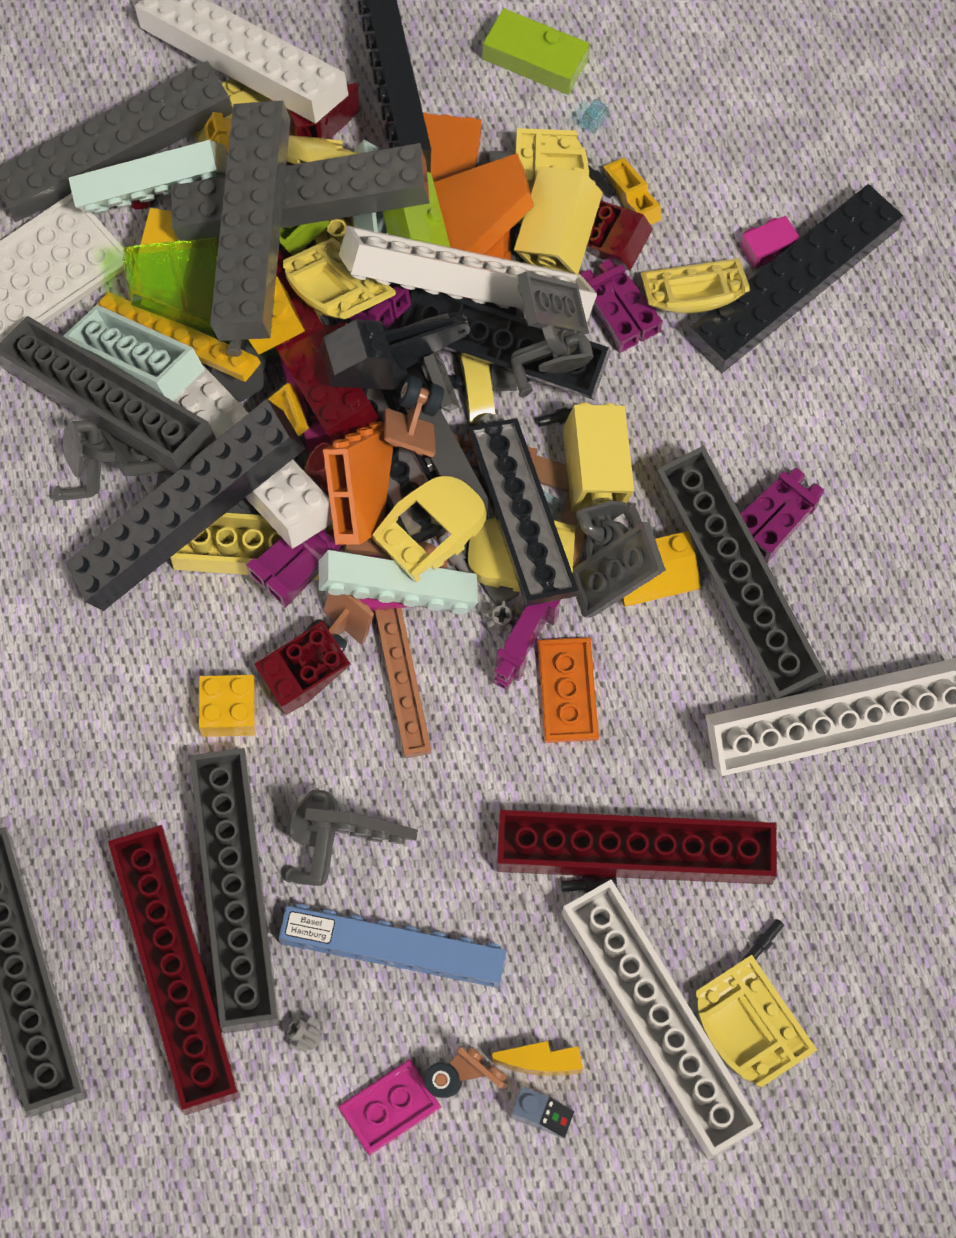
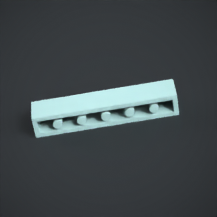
[319,550,478,614]

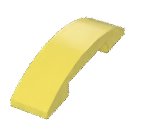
[457,354,495,425]

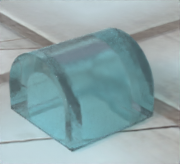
[579,99,609,134]

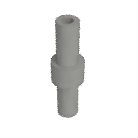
[438,534,470,573]

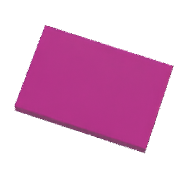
[338,1059,442,1156]

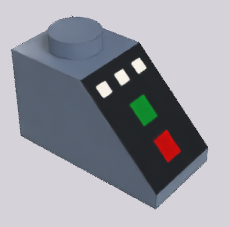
[511,1086,575,1139]

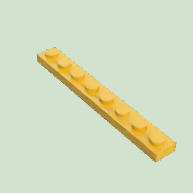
[95,292,261,382]

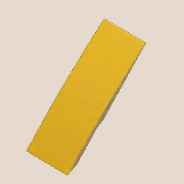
[603,157,662,225]
[491,1041,583,1076]

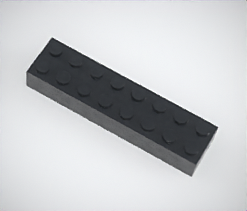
[399,287,611,400]

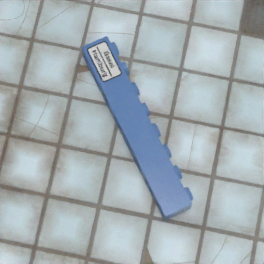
[279,904,507,988]

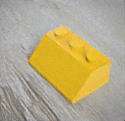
[622,531,700,607]

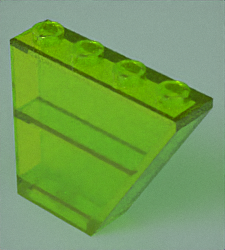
[122,237,230,341]

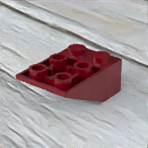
[288,82,359,139]
[585,200,653,271]
[254,621,351,715]

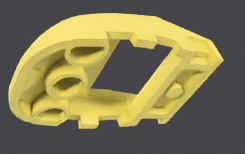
[373,476,487,582]
[468,518,575,592]

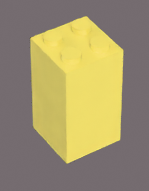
[514,165,603,274]
[563,403,634,512]

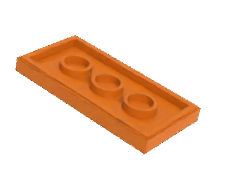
[537,637,599,743]

